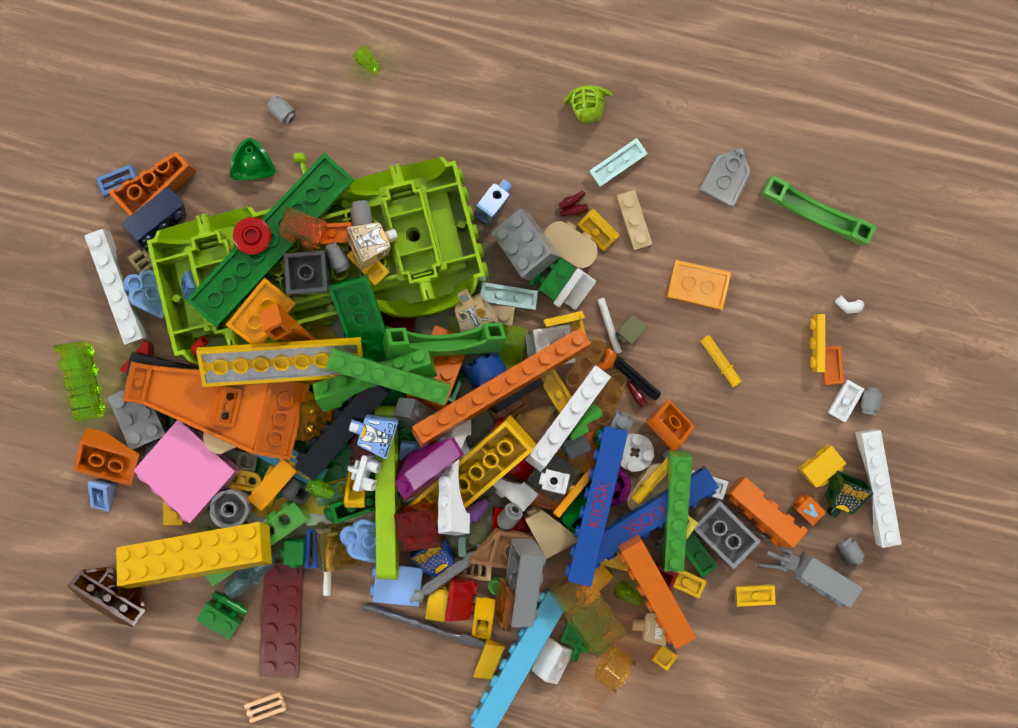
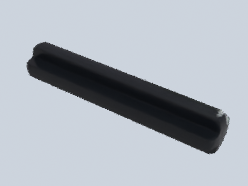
[614,358,661,401]

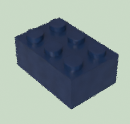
[121,187,187,251]

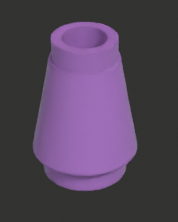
[465,497,491,524]

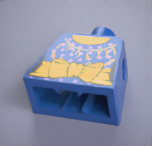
[410,532,454,577]

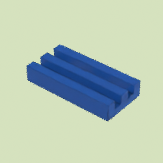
[305,529,327,569]

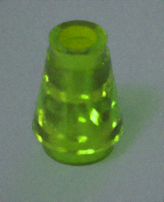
[353,45,381,74]
[304,477,335,500]
[614,581,643,607]

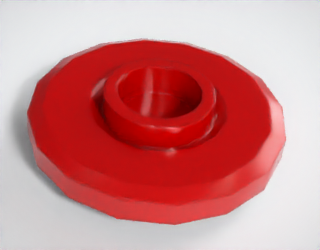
[233,217,272,255]

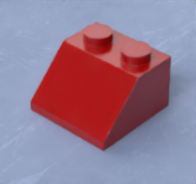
[445,576,478,622]

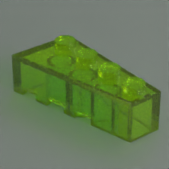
[53,342,105,422]

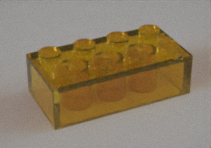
[548,576,628,657]

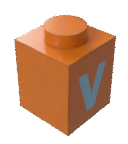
[792,494,826,526]

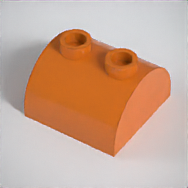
[645,399,695,451]

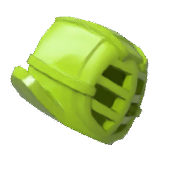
[564,85,613,124]

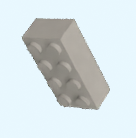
[501,538,546,627]

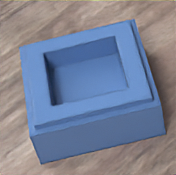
[181,271,195,299]

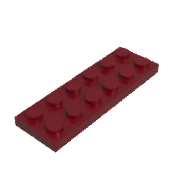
[260,561,304,678]

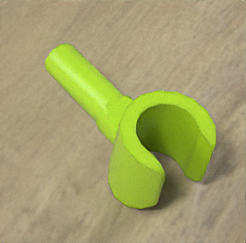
[294,153,307,174]

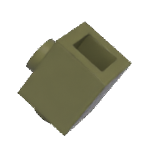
[616,314,647,345]

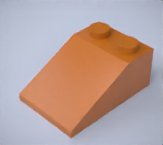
[73,427,140,486]

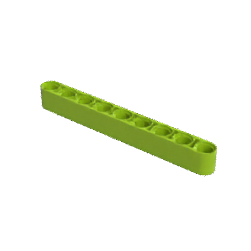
[375,405,399,580]

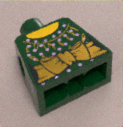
[825,470,874,518]

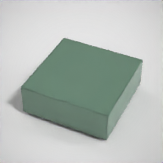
[458,534,467,557]

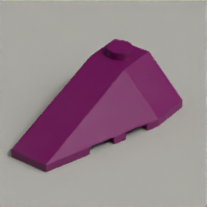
[395,437,464,500]

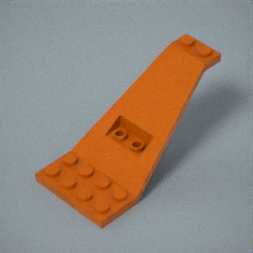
[122,361,309,460]

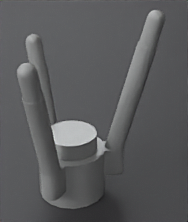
[758,532,800,572]

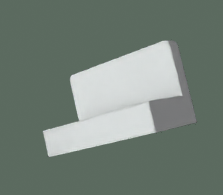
[553,268,596,310]
[531,637,573,684]

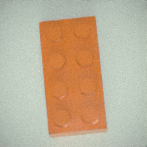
[407,325,466,411]

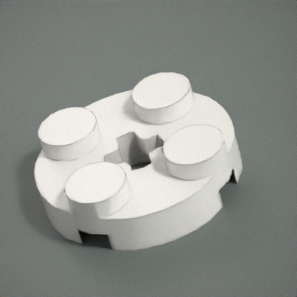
[621,433,654,472]

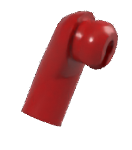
[191,336,209,357]

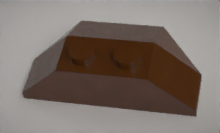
[68,567,146,627]

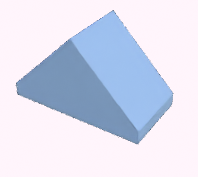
[87,478,117,512]

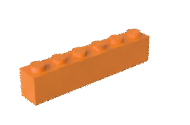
[618,535,696,649]

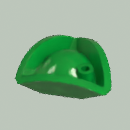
[230,137,276,180]

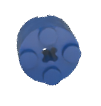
[461,352,507,390]

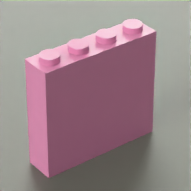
[134,420,241,523]

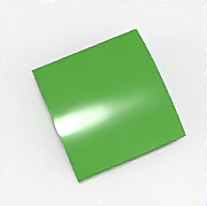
[568,402,603,441]

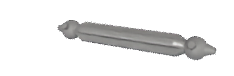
[410,544,480,603]

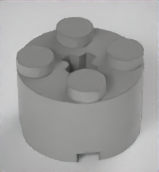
[210,488,254,528]

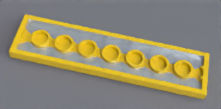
[196,337,363,387]

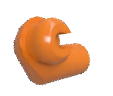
[596,348,617,371]

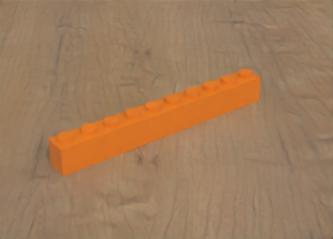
[412,327,591,448]

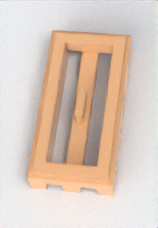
[244,691,287,723]

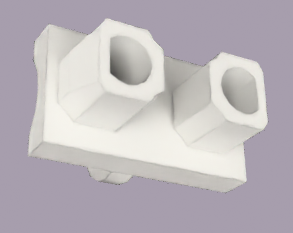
[347,454,382,491]

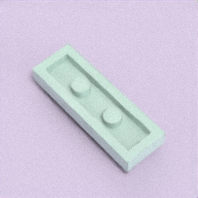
[589,138,648,187]
[479,282,538,310]

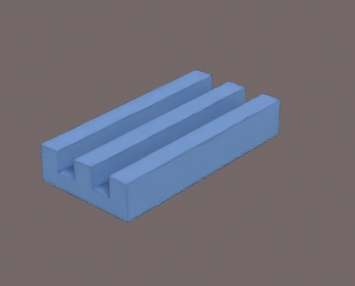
[96,164,137,197]

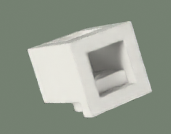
[539,469,570,495]

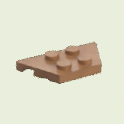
[469,528,535,569]

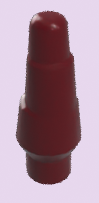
[559,191,585,210]
[560,204,589,217]
[627,381,648,408]

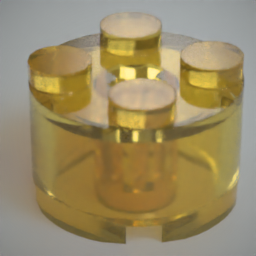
[594,646,637,693]

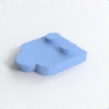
[124,270,164,319]
[340,519,376,563]

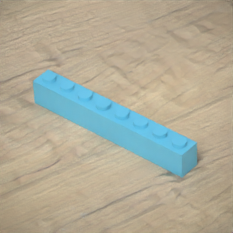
[470,589,568,728]

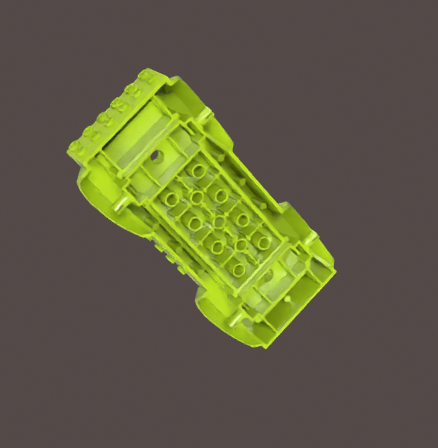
[147,157,489,364]

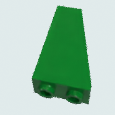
[323,490,402,524]

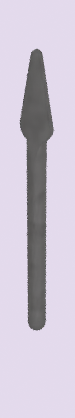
[363,603,486,648]

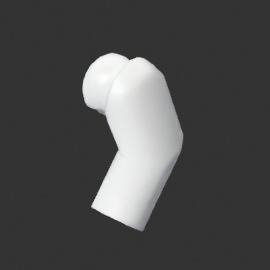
[834,295,864,314]

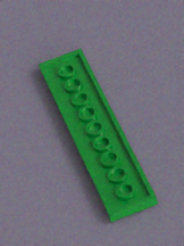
[186,153,355,328]
[328,274,417,462]

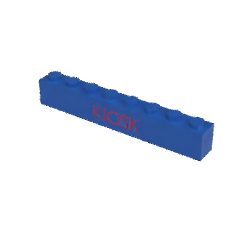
[565,426,628,587]
[596,466,719,569]

